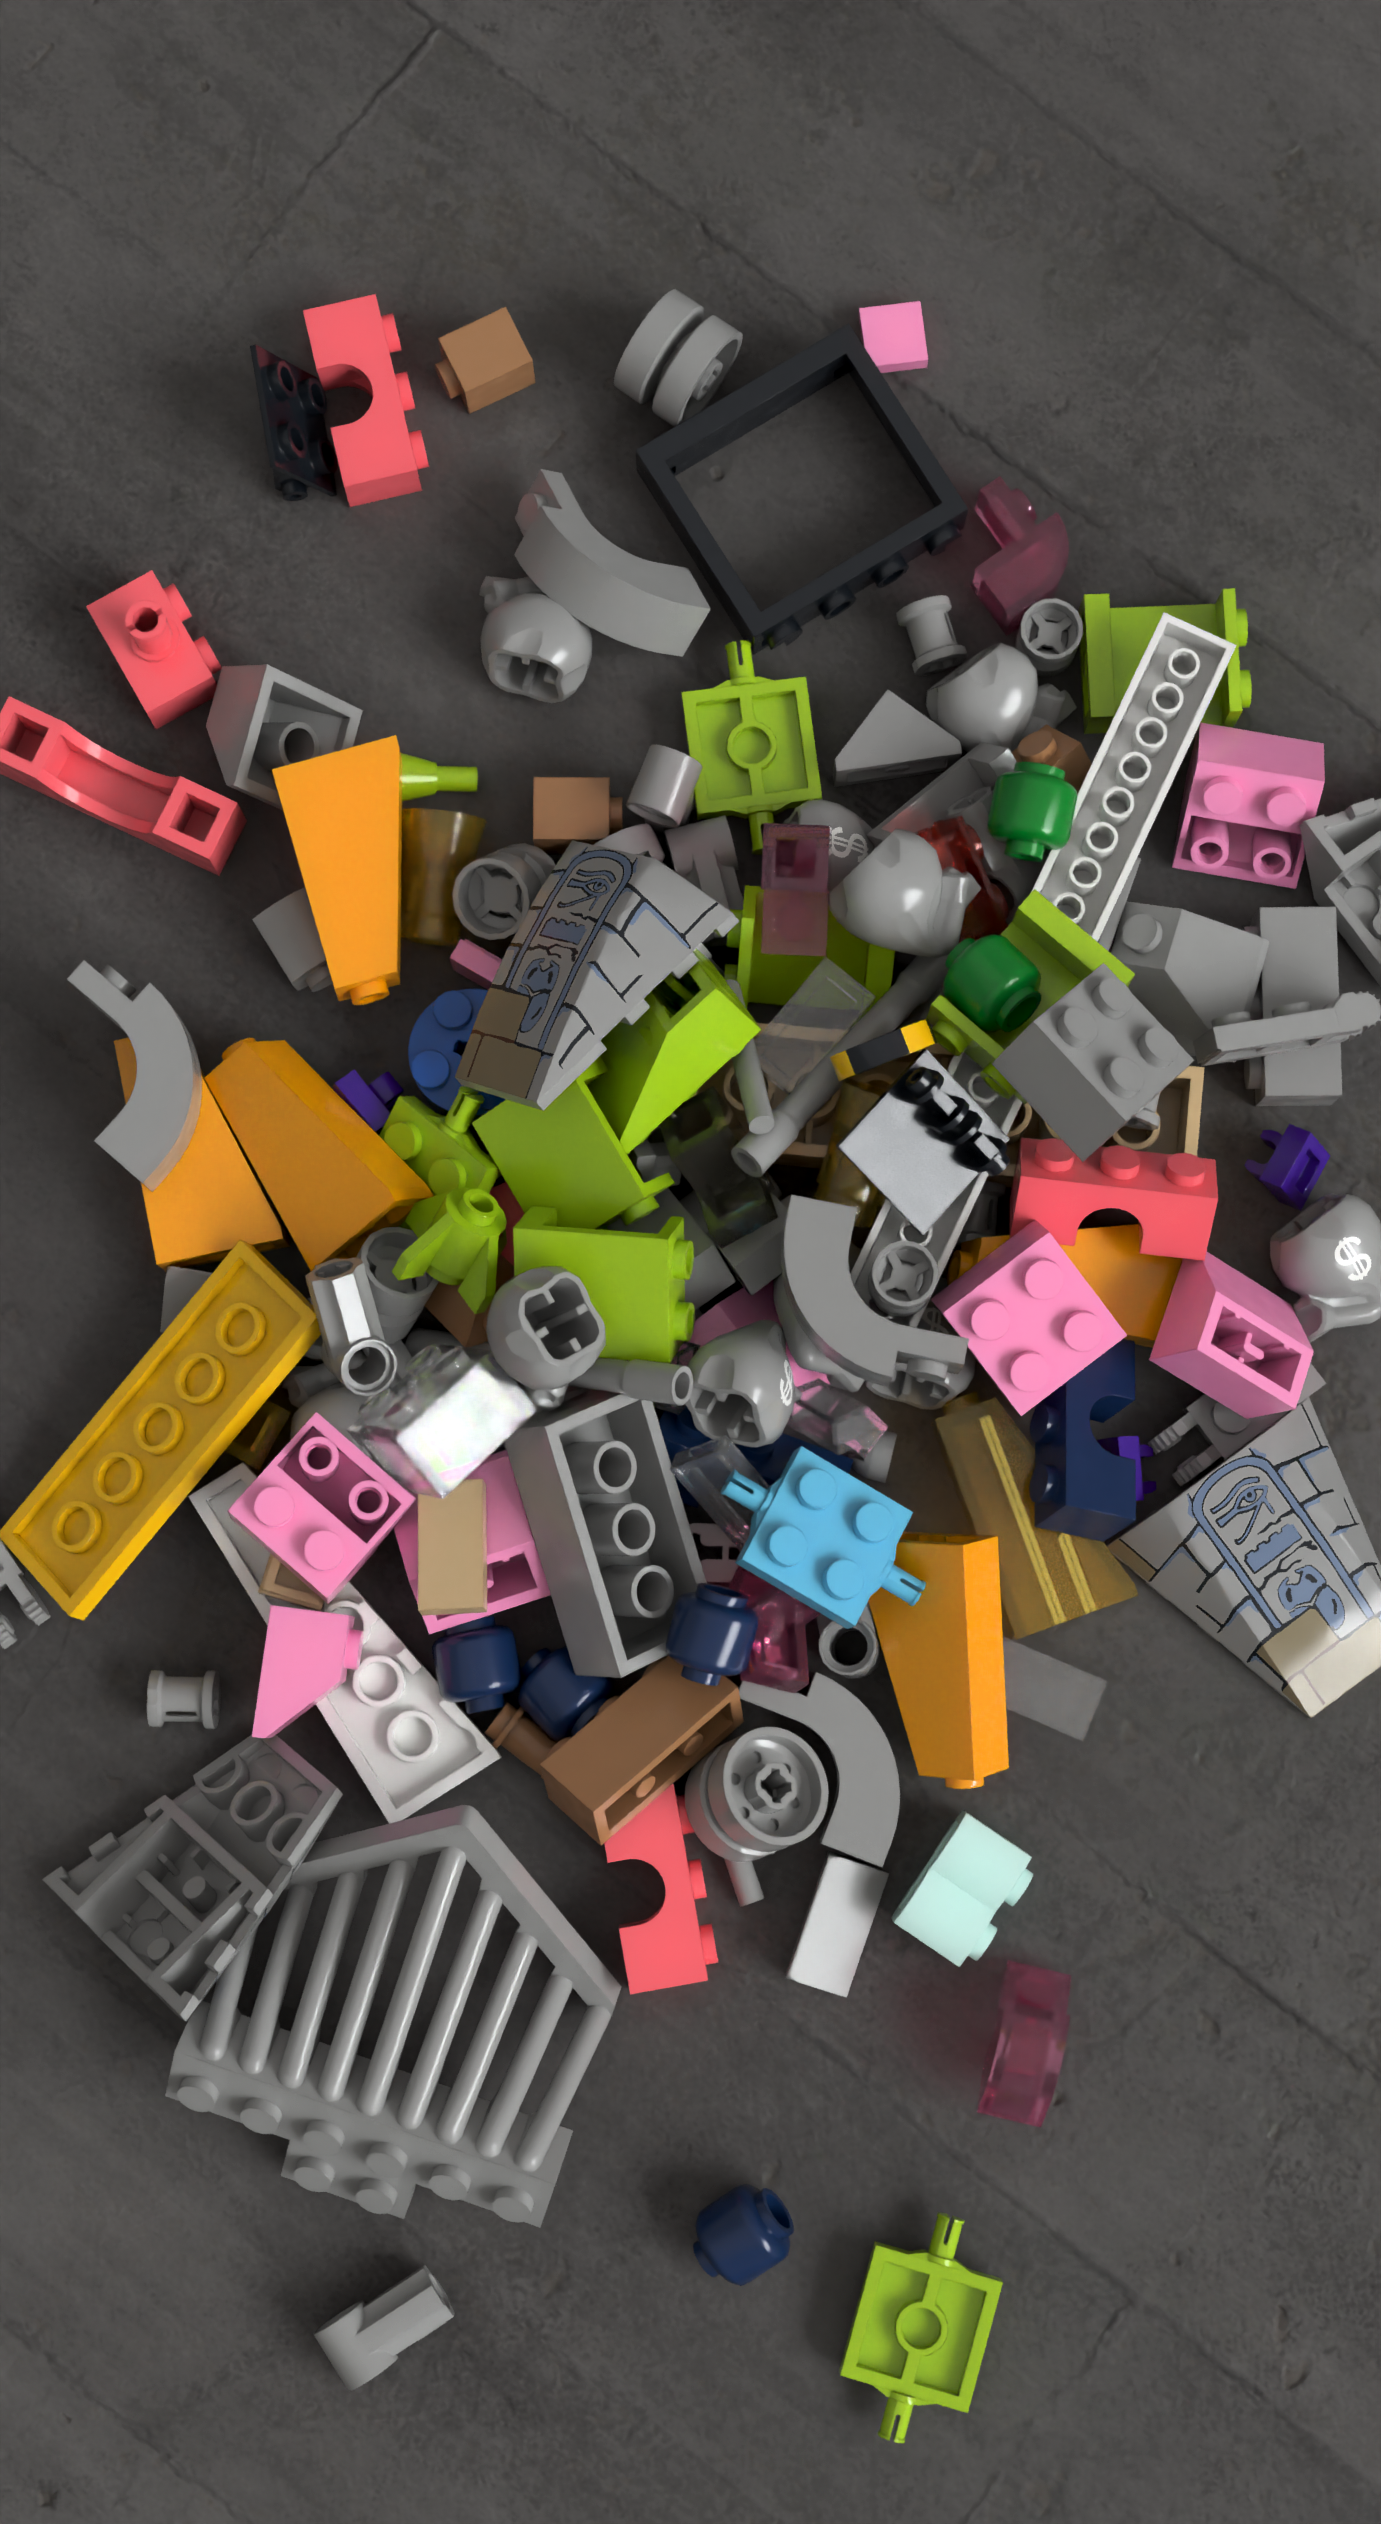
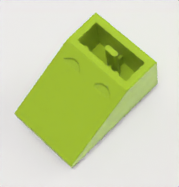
[587,948,761,1154]

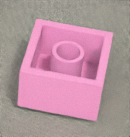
[931,1220,1127,1416]

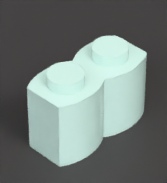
[891,1810,1033,1967]

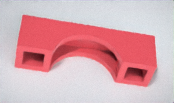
[0,696,247,876]

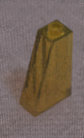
[931,1392,1138,1640]

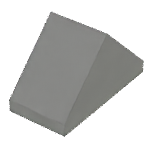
[832,689,962,787]

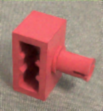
[86,570,222,729]

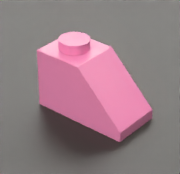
[252,1605,363,1738]

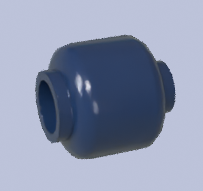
[666,1583,758,1686]
[432,1616,522,1714]
[518,1646,614,1741]
[693,2184,794,2286]

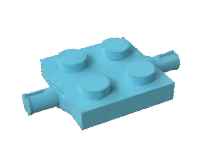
[720,1446,926,1629]

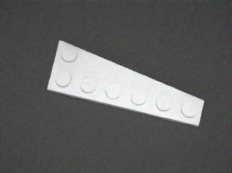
[188,1462,502,1824]

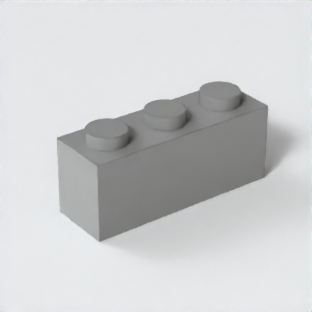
[1242,906,1342,1106]

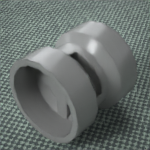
[1015,598,1083,676]
[868,1240,939,1317]

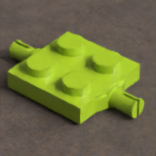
[681,640,822,855]
[379,1086,500,1230]
[839,2212,1003,2443]

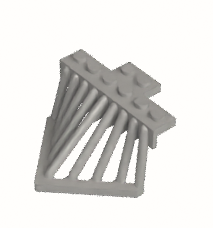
[165,1805,622,2228]

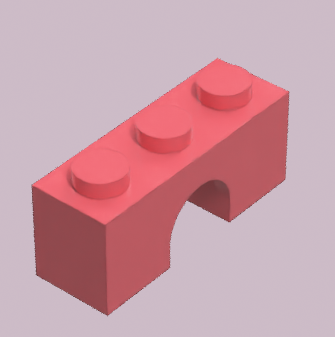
[303,294,429,507]
[1010,1138,1218,1261]
[604,1783,718,1995]

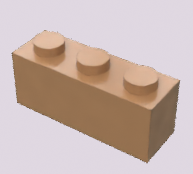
[540,1656,744,1846]

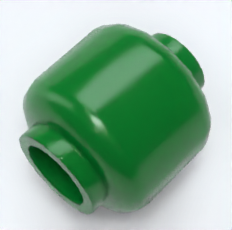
[987,762,1077,862]
[943,935,1042,1032]

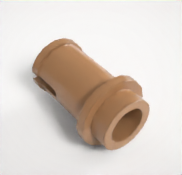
[484,1702,559,1780]

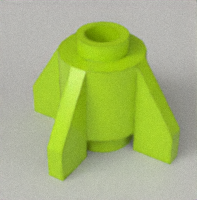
[392,1188,507,1314]

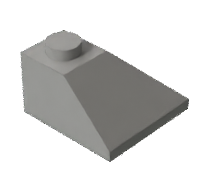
[206,664,363,810]
[1111,901,1270,1063]

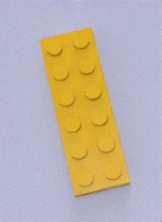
[0,1239,321,1621]

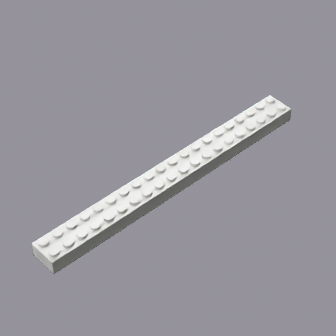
[850,612,1237,1366]

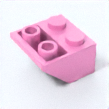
[1172,722,1325,889]
[1149,1252,1314,1419]
[227,1412,416,1604]
[394,1450,551,1634]

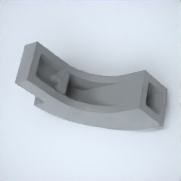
[514,469,711,657]
[67,960,202,1192]
[781,1194,969,1387]
[739,1665,900,1867]

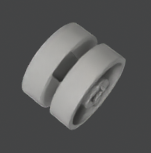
[614,289,743,427]
[685,1727,829,1862]

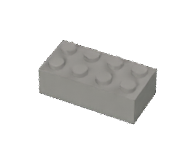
[500,1389,707,1678]

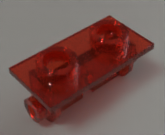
[915,815,1009,943]

